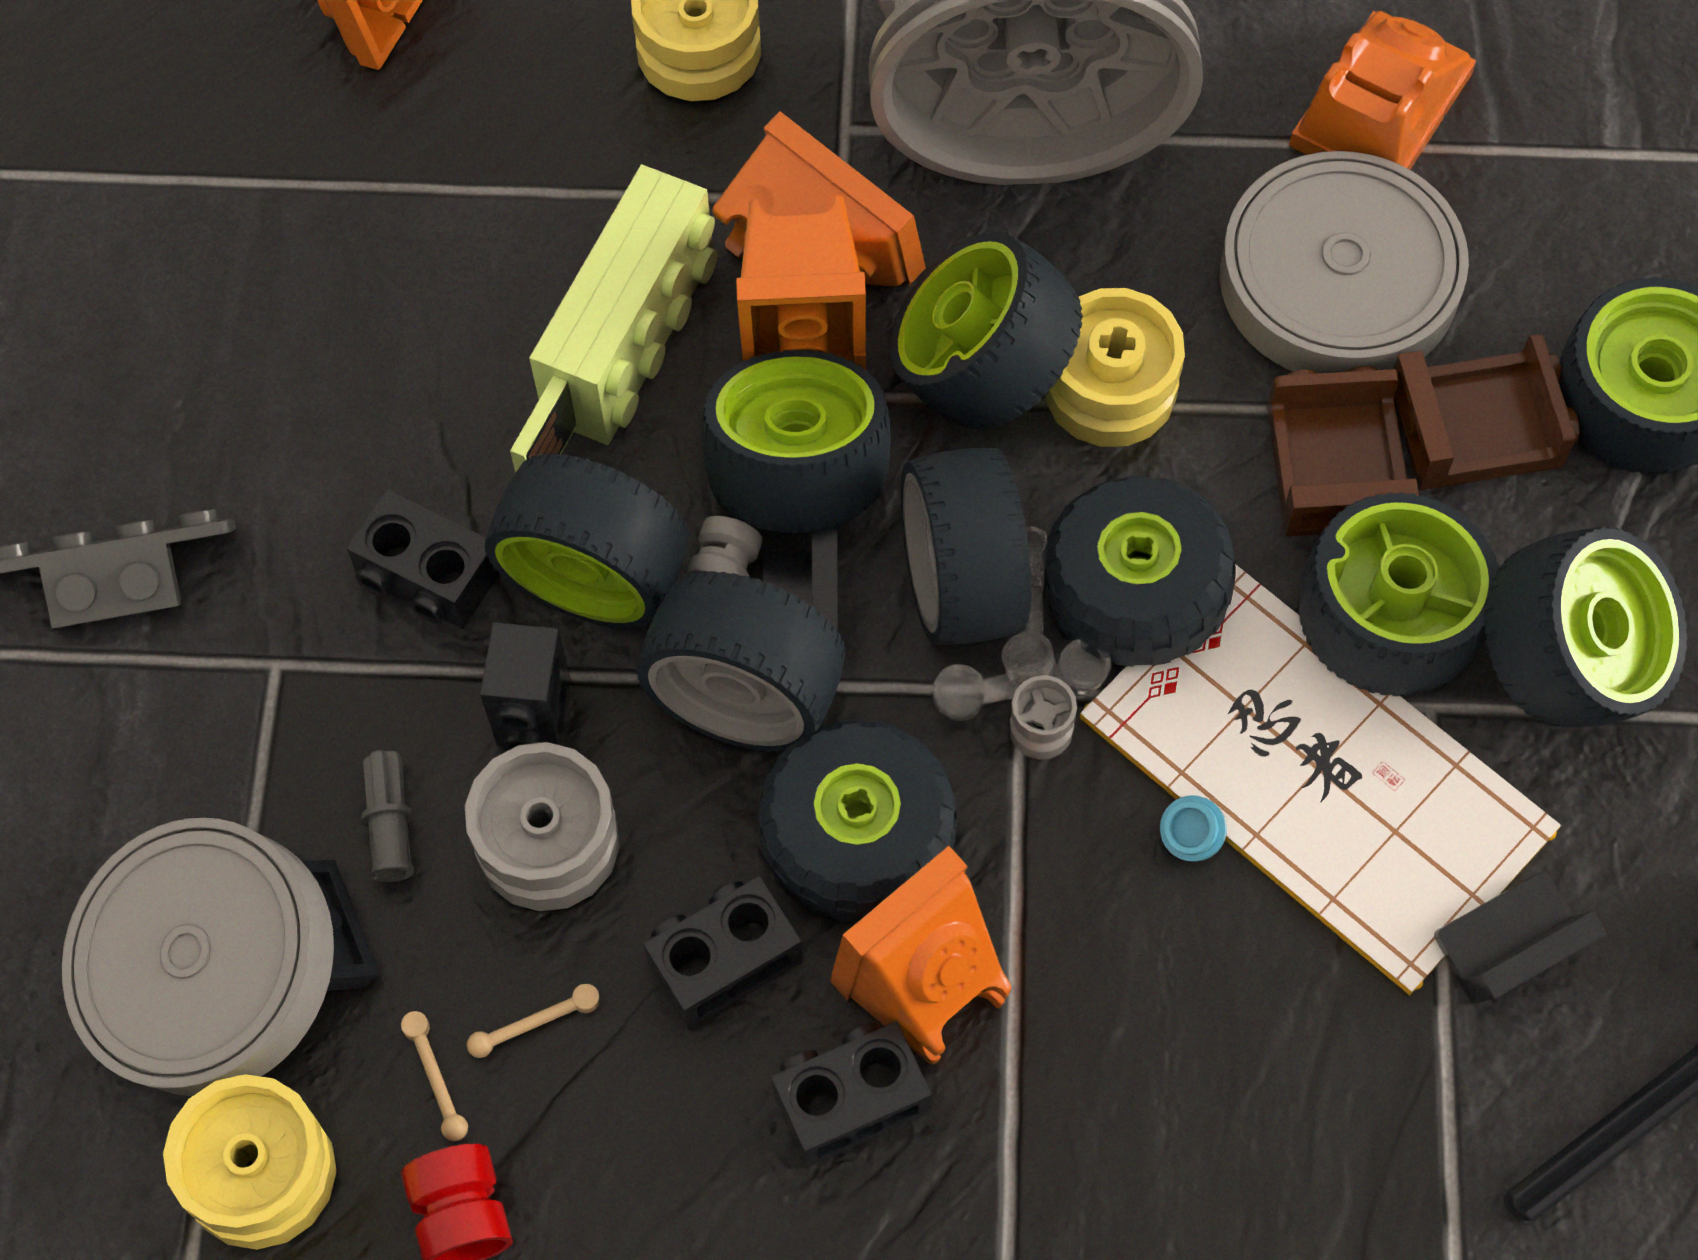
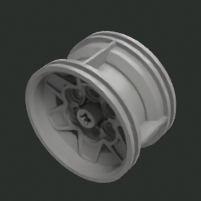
[869,0,1203,185]

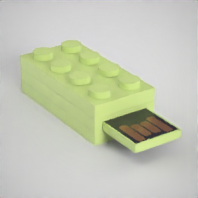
[510,164,718,473]

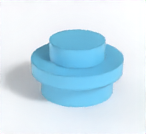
[1160,795,1227,862]

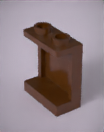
[1393,334,1579,491]
[1267,366,1419,537]

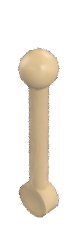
[466,984,600,1058]
[401,1011,468,1141]

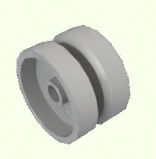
[465,742,620,911]

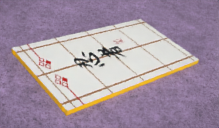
[1080,564,1561,996]

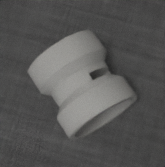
[684,516,763,576]
[1009,675,1077,760]

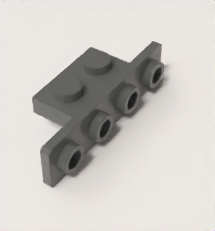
[0,508,236,629]

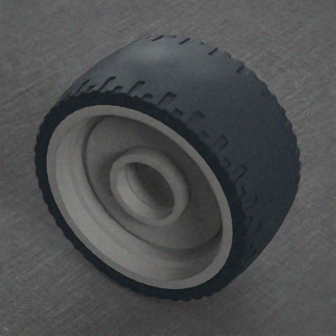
[900,448,1032,645]
[637,571,846,752]

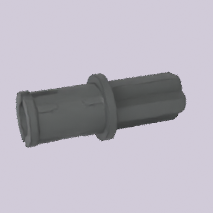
[361,750,414,882]

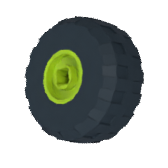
[1043,475,1236,667]
[758,719,957,923]

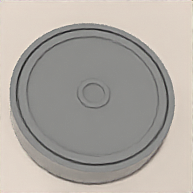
[1220,151,1469,373]
[62,818,334,1096]

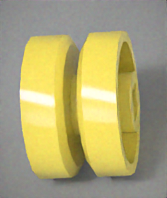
[631,0,761,101]
[1045,288,1185,447]
[163,1074,337,1250]

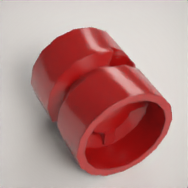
[401,1144,513,1260]

